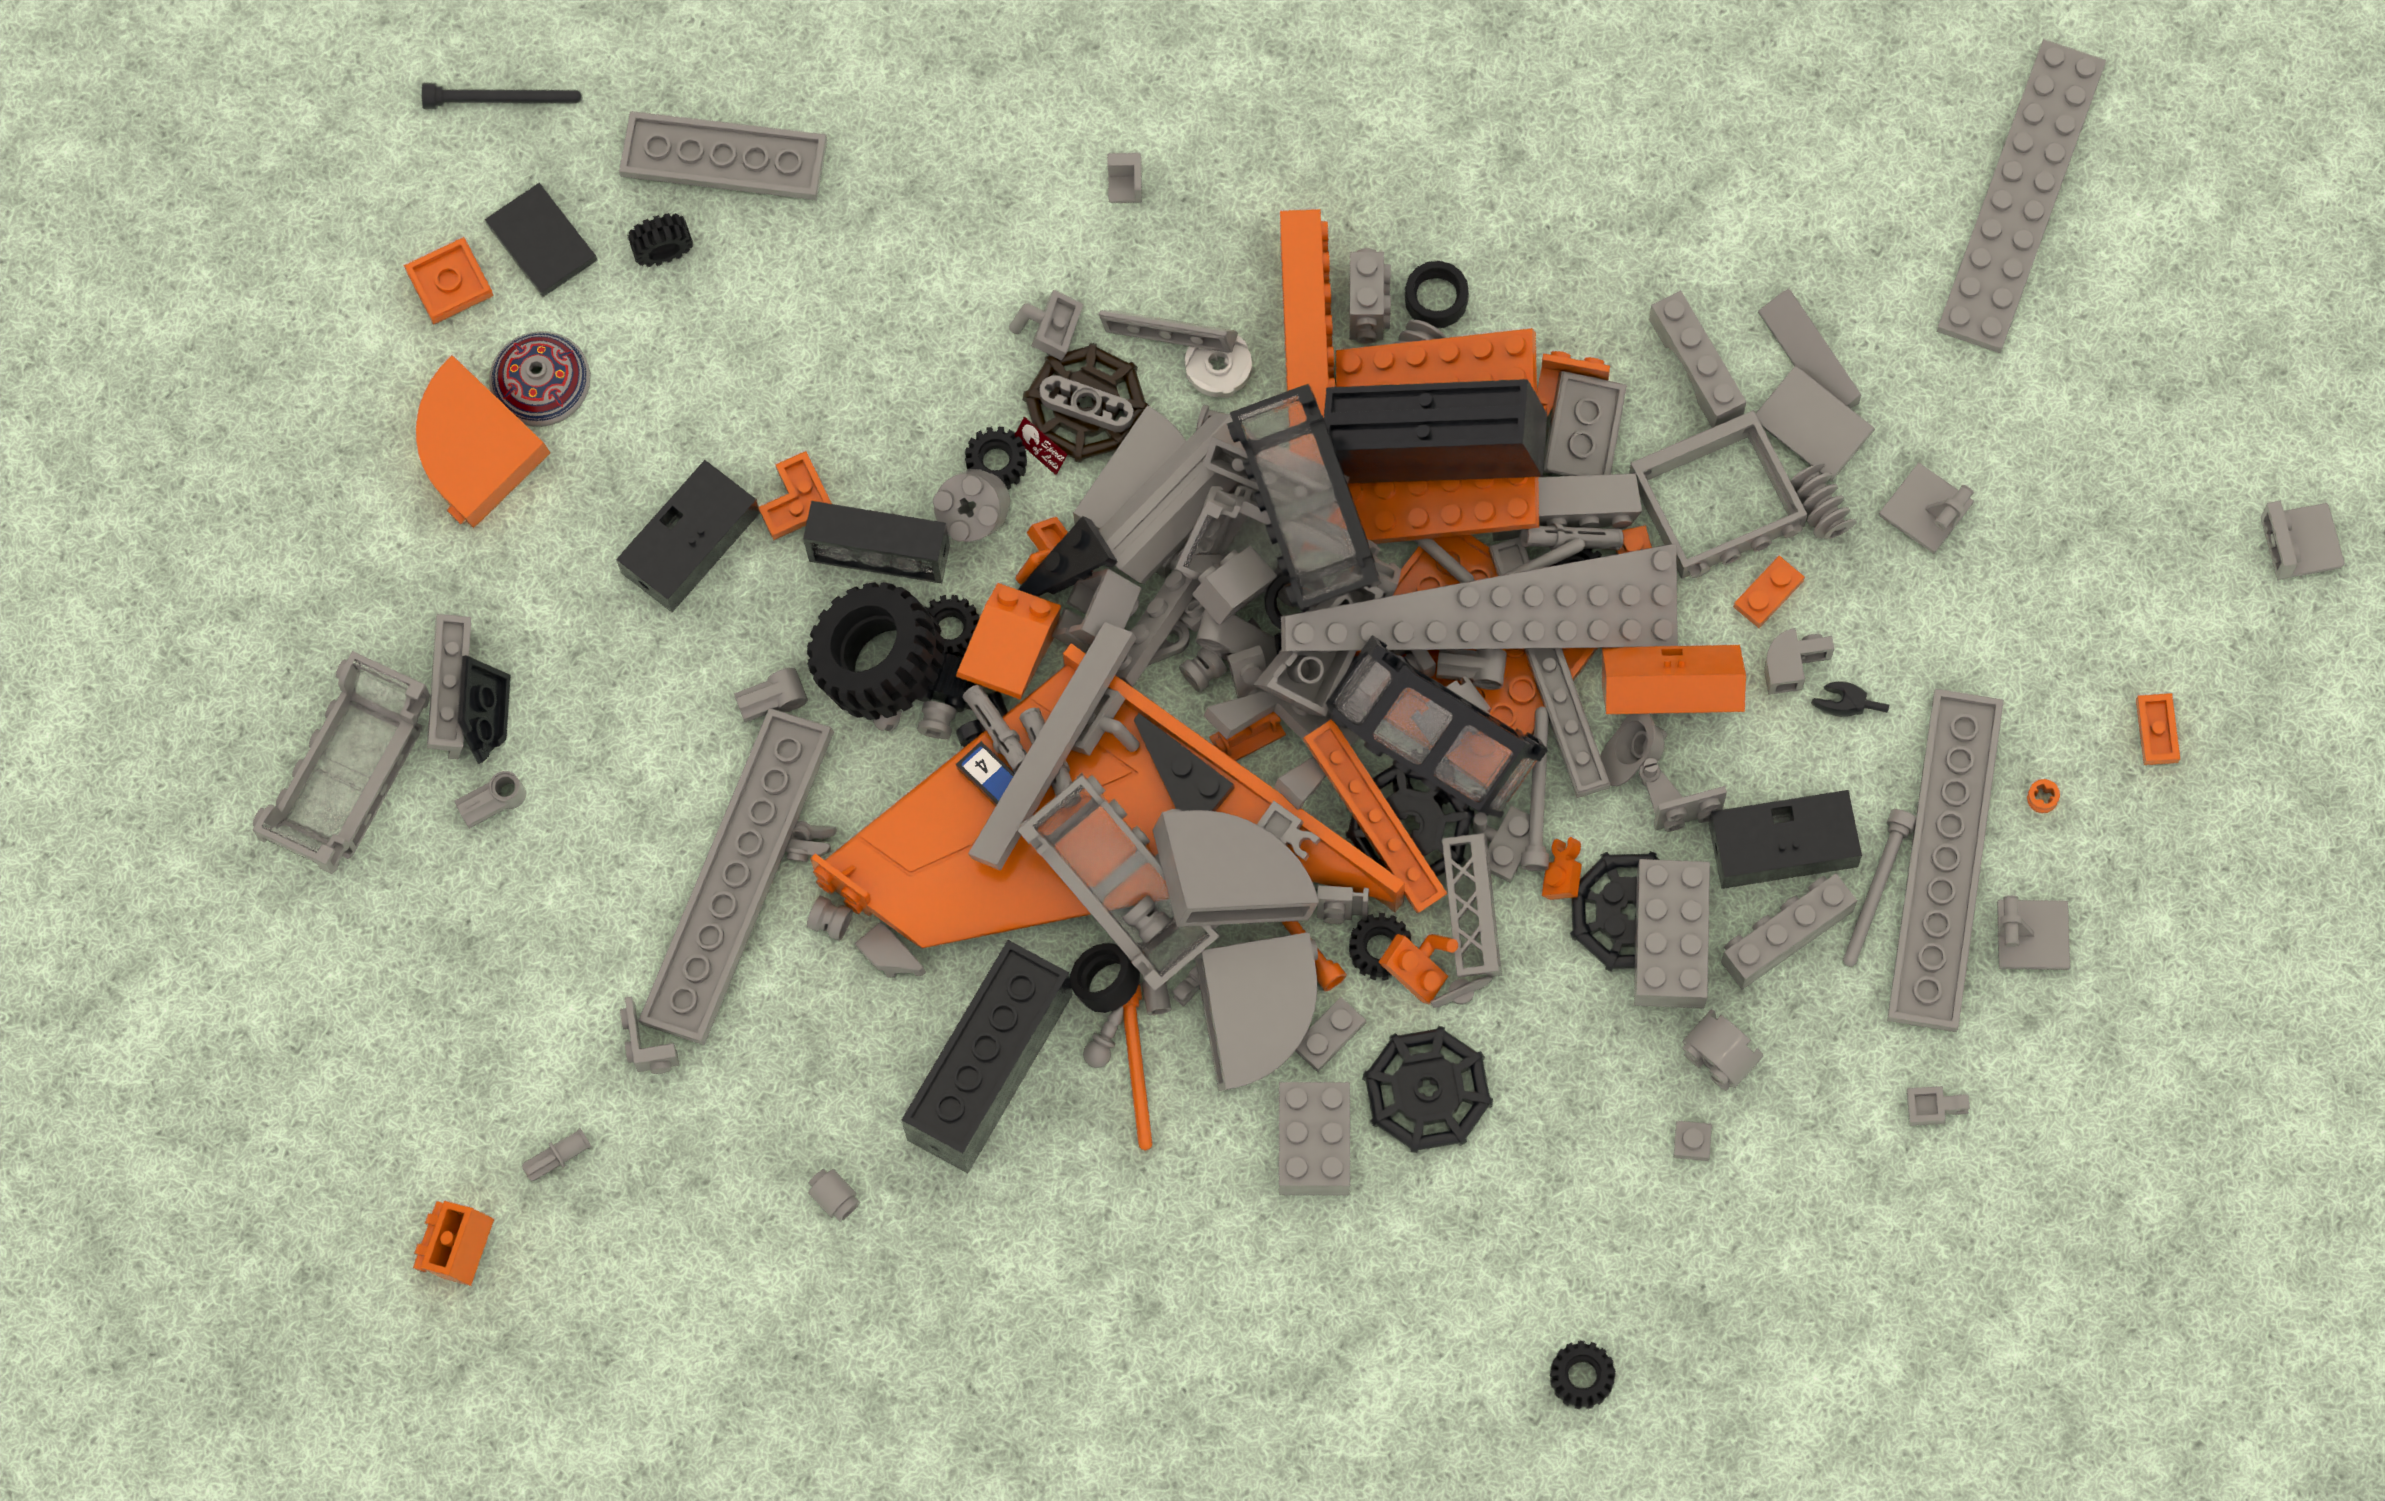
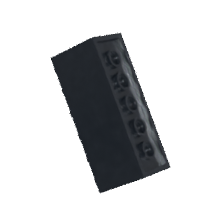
[901,940,1073,1174]

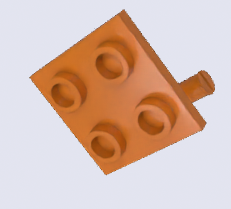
[1537,351,1610,417]

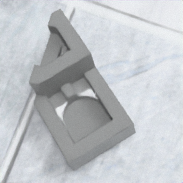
[854,922,926,977]

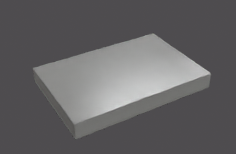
[1756,365,1875,482]
[1543,371,1627,476]

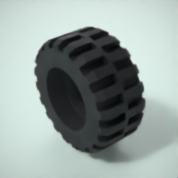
[807,582,945,720]

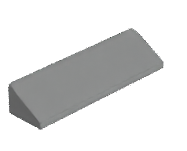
[1758,288,1861,409]
[1099,310,1238,353]

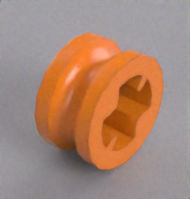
[2027,779,2060,813]

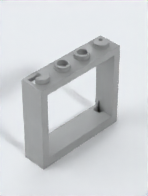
[1629,410,1808,579]

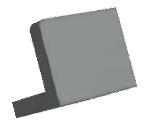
[1107,153,1142,203]

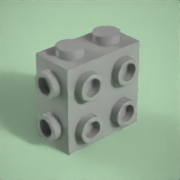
[1349,248,1391,344]

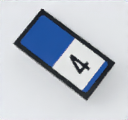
[956,742,1015,806]

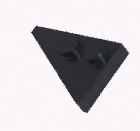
[1018,516,1118,597]
[1134,713,1235,812]

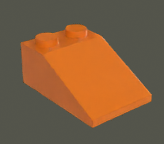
[956,583,1062,700]

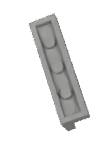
[427,614,471,759]
[1442,833,1502,977]

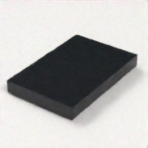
[485,183,597,297]

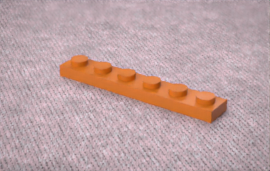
[1302,720,1448,913]

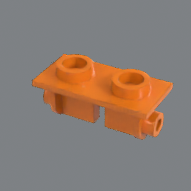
[1209,711,1286,761]

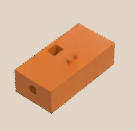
[1602,645,1746,714]

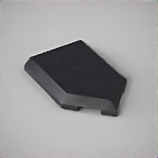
[457,655,510,764]

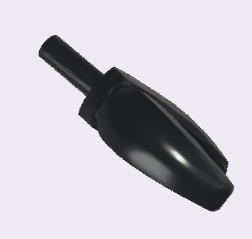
[1811,681,1890,717]

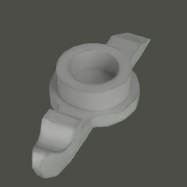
[790,821,837,841]
[783,839,831,862]
[1430,976,1493,1008]

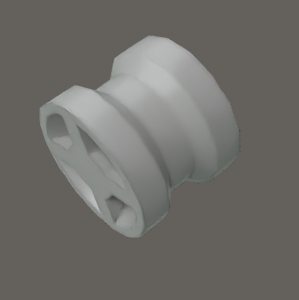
[917,701,957,739]

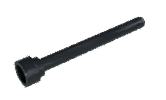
[422,83,582,109]

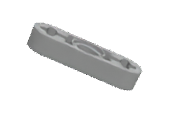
[1040,375,1134,432]

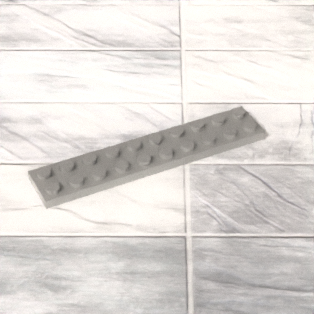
[1936,39,2106,353]
[1887,689,2004,1032]
[638,708,834,1045]

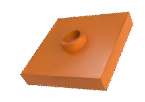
[404,237,494,325]

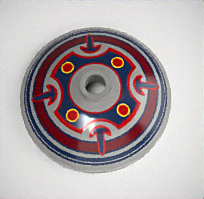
[489,331,590,427]

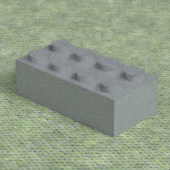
[1634,859,1710,1008]

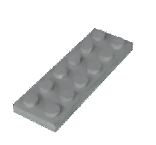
[619,111,827,200]

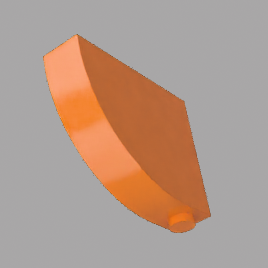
[416,355,551,528]

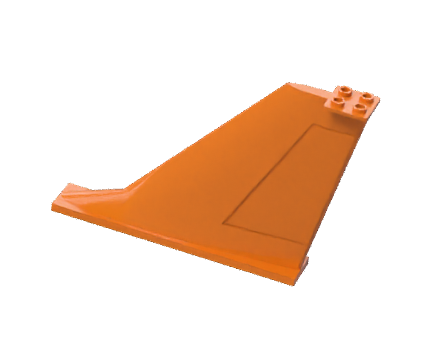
[810,643,1405,948]

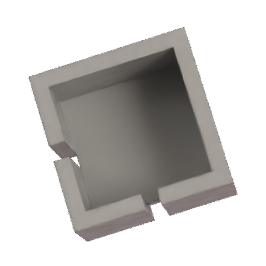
[1052,569,1142,653]

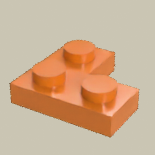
[758,451,832,540]

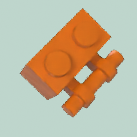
[413,1201,494,1286]

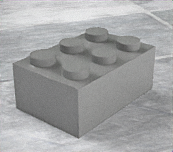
[1279,1082,1350,1195]

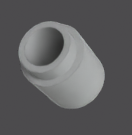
[808,1169,860,1222]

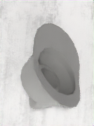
[1600,714,1667,786]

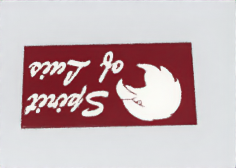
[1015,417,1068,475]

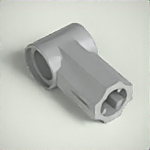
[1436,649,1507,690]
[734,668,808,723]
[454,771,526,829]

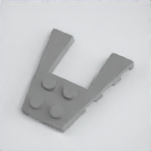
[1204,691,1365,810]

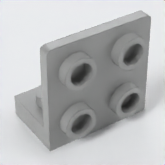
[2260,500,2344,580]

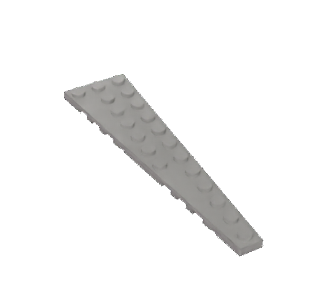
[1281,544,1678,651]

